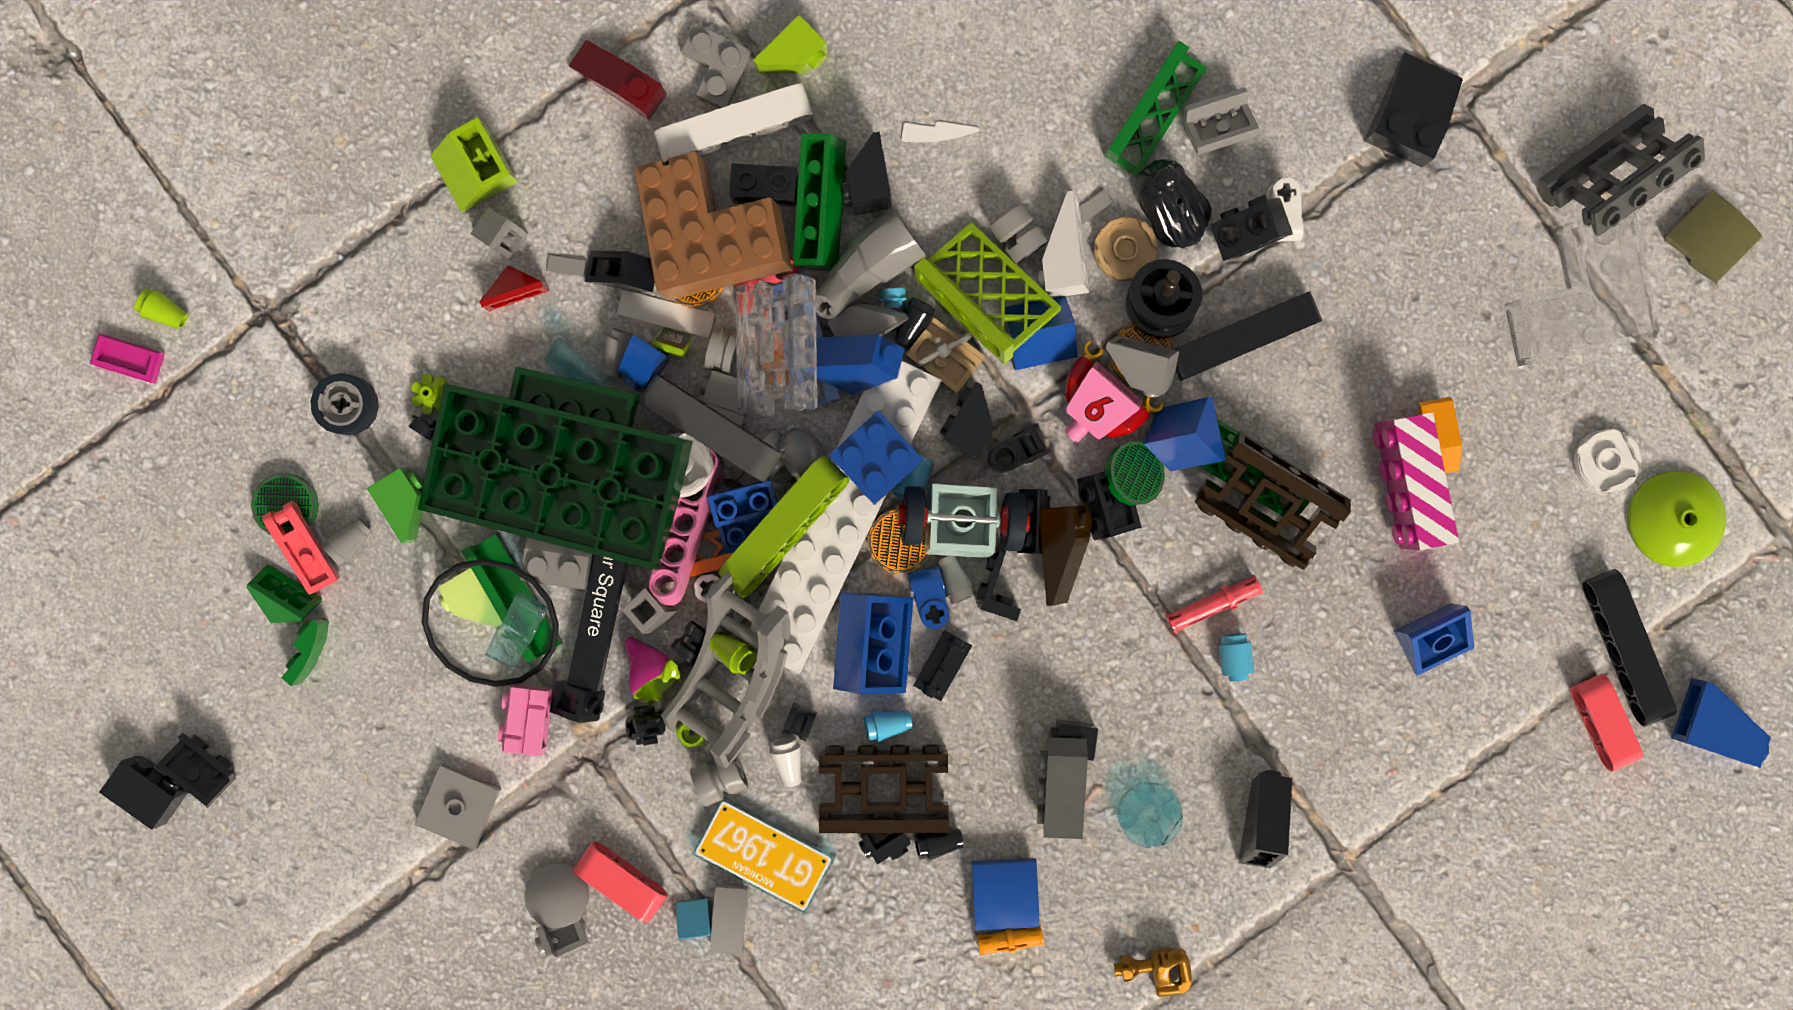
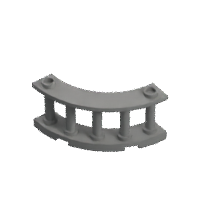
[661,572,790,770]

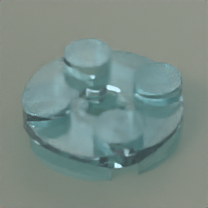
[1117,781,1183,848]

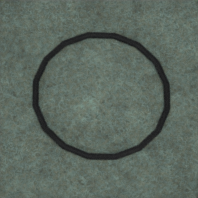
[421,558,559,687]

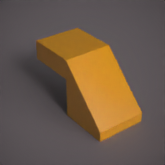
[1418,397,1462,473]

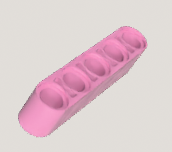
[649,448,723,606]

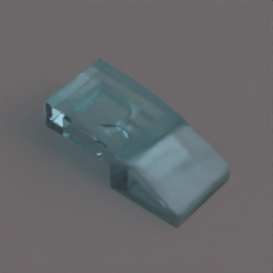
[485,592,549,670]

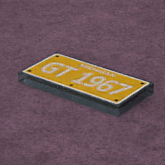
[692,796,836,914]

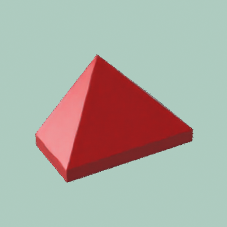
[479,265,550,311]

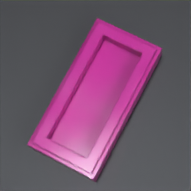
[89,333,165,384]

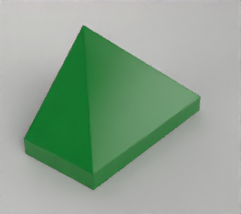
[246,564,322,623]

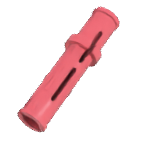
[1166,575,1263,634]

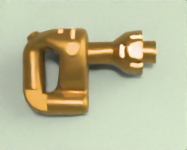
[1113,947,1192,997]

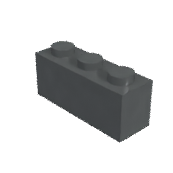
[1037,737,1088,839]

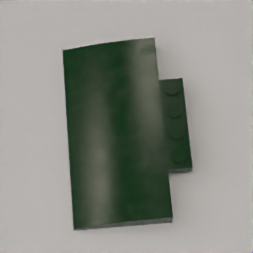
[417,367,693,570]

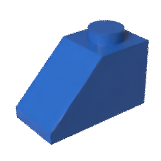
[618,335,670,392]

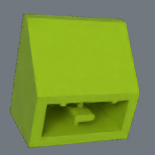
[430,117,518,213]

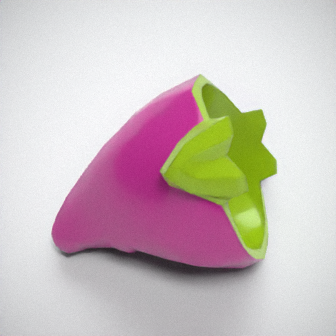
[624,637,681,703]

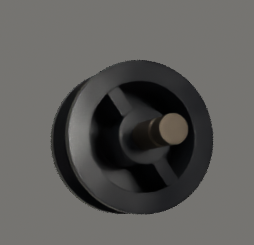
[1125,259,1203,338]

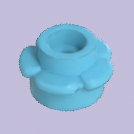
[878,288,909,308]

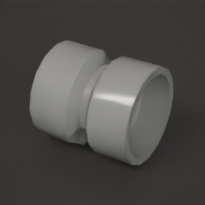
[989,204,1049,264]
[690,756,749,807]

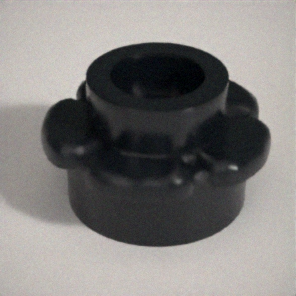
[408,412,436,441]

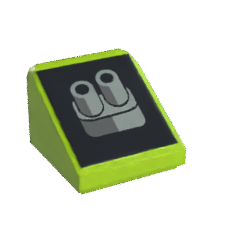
[652,327,693,359]

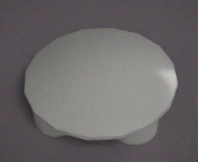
[525,863,589,929]

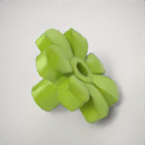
[411,374,447,415]

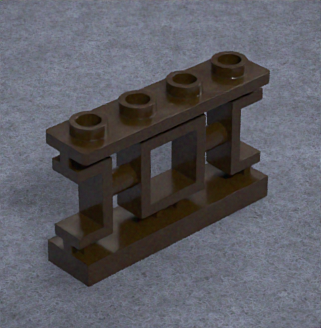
[1194,431,1351,570]
[818,744,949,834]

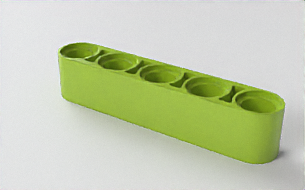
[718,456,849,598]

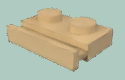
[906,318,986,394]

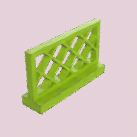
[914,222,1061,365]

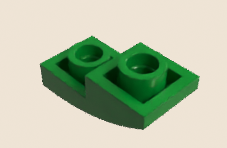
[281,618,329,686]

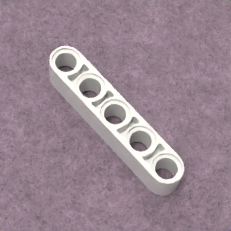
[654,84,814,165]

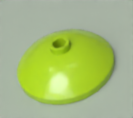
[1627,471,1726,567]

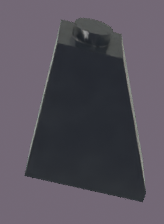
[1239,770,1292,869]

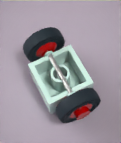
[897,484,1030,558]

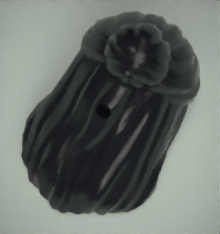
[1135,159,1212,249]

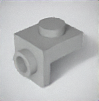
[535,919,590,961]

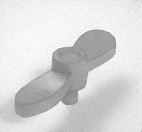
[916,332,972,368]

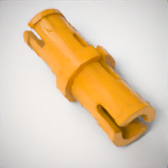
[977,925,1044,956]

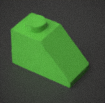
[367,468,423,543]

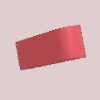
[1570,674,1643,772]
[573,841,668,923]

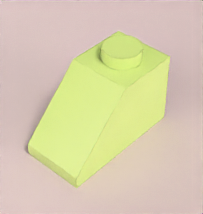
[437,568,504,627]

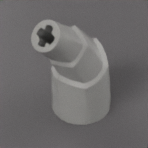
[811,206,927,319]

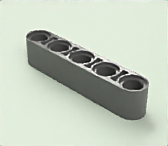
[638,373,782,482]

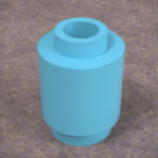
[1218,633,1255,681]

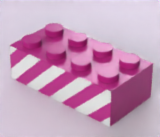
[1373,412,1459,550]

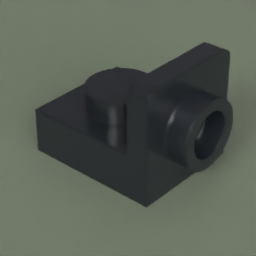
[549,680,605,723]

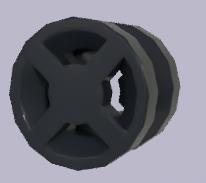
[782,703,817,742]

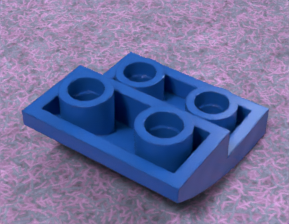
[707,479,778,554]
[971,858,1040,931]

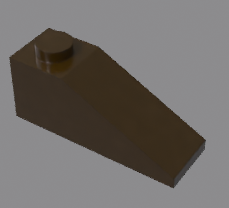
[1039,505,1092,606]

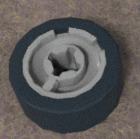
[310,373,379,435]

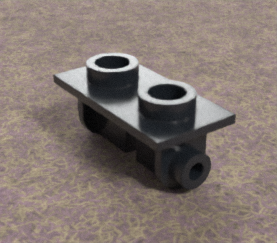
[1017,489,1051,554]
[913,630,972,701]

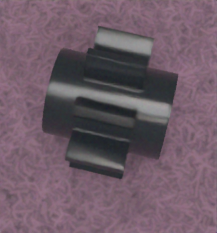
[625,705,666,746]

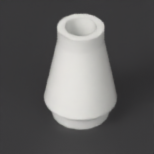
[769,736,802,787]

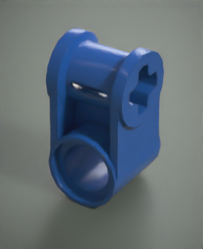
[907,565,949,629]

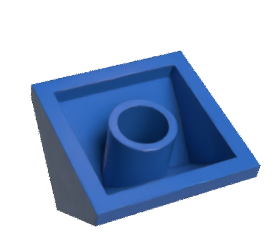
[1005,296,1078,370]
[1144,396,1225,471]
[1394,603,1474,676]

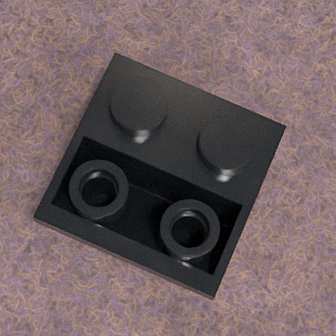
[940,382,994,461]

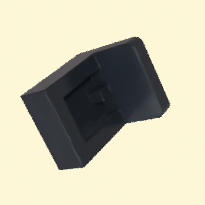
[858,833,911,864]

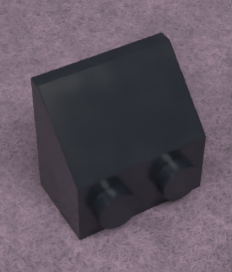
[842,131,892,215]

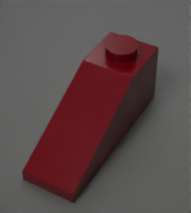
[569,40,667,120]

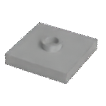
[415,764,501,850]

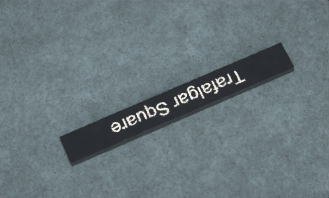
[567,555,628,692]

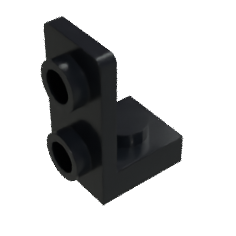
[975,547,1021,621]

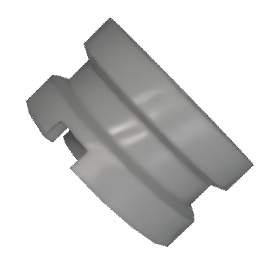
[704,325,742,375]

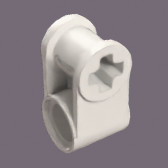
[1264,177,1304,242]

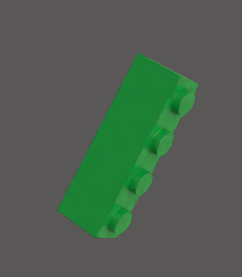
[793,133,846,270]

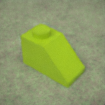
[753,15,828,74]

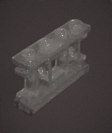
[736,274,817,419]

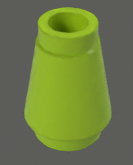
[134,288,189,330]
[709,633,757,674]

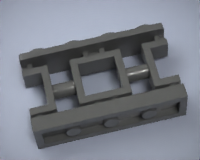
[1539,104,1705,236]

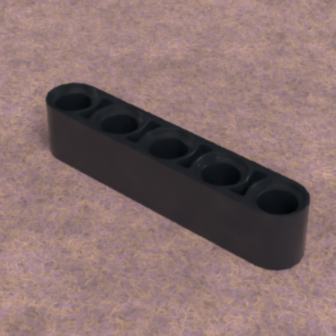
[1174,291,1323,381]
[1582,568,1677,727]

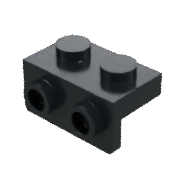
[156,732,236,808]

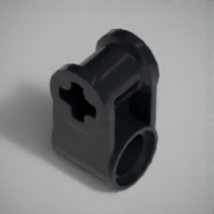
[988,423,1052,473]

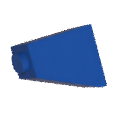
[800,334,905,395]
[1671,678,1771,768]

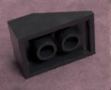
[1364,52,1463,167]

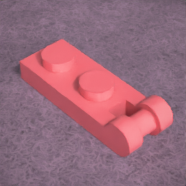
[262,500,340,595]

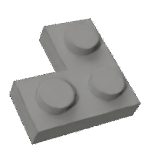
[681,23,754,108]

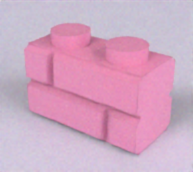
[498,684,554,756]

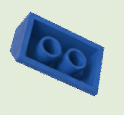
[833,592,914,694]

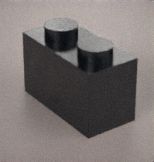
[99,756,188,830]

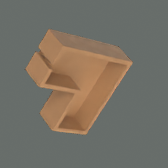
[634,151,792,300]

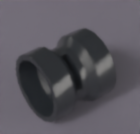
[670,620,706,665]

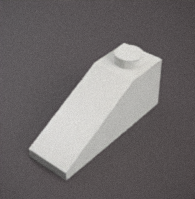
[1038,191,1089,298]

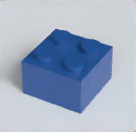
[829,410,924,505]

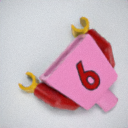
[1064,341,1164,442]

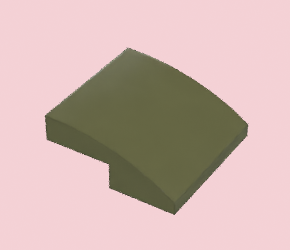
[1665,190,1762,284]

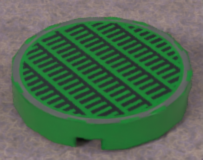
[1104,441,1165,506]
[251,473,319,535]

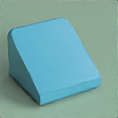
[676,898,712,940]

